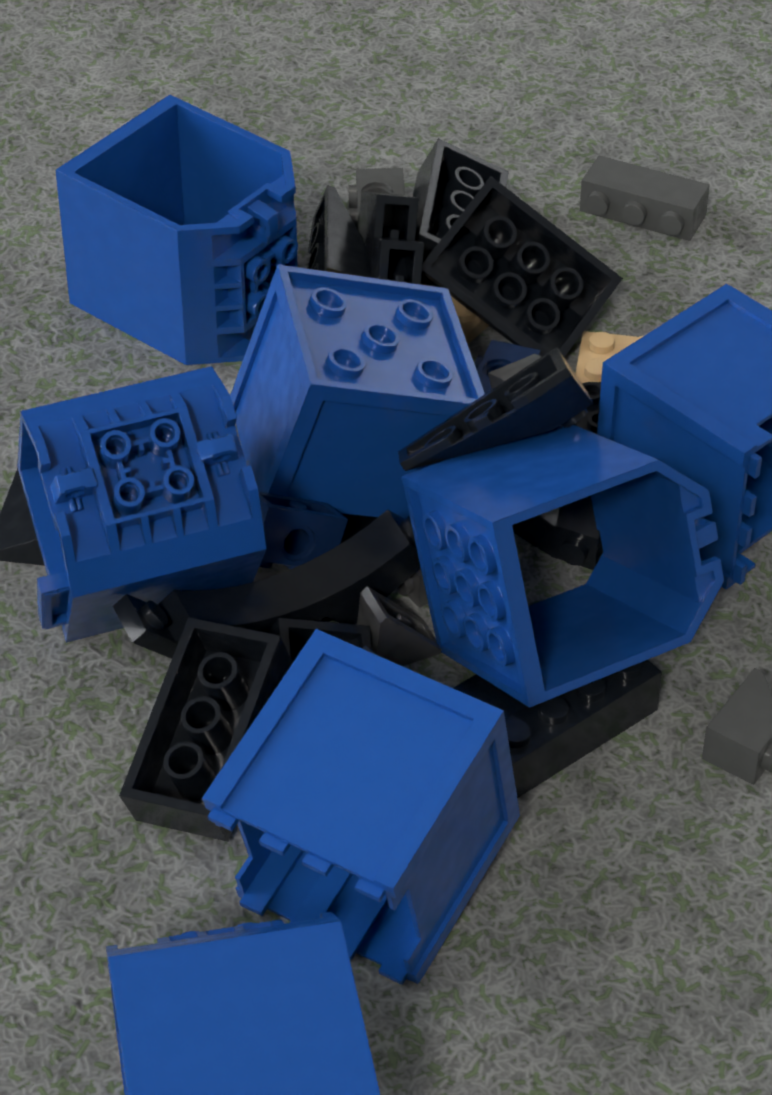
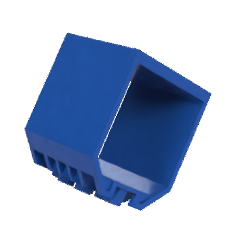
[56,95,298,365]
[17,366,267,643]
[401,425,724,708]
[106,912,380,1095]

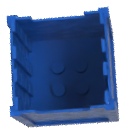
[230,265,485,519]
[597,284,772,590]
[202,629,520,985]

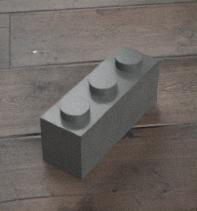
[579,155,710,241]

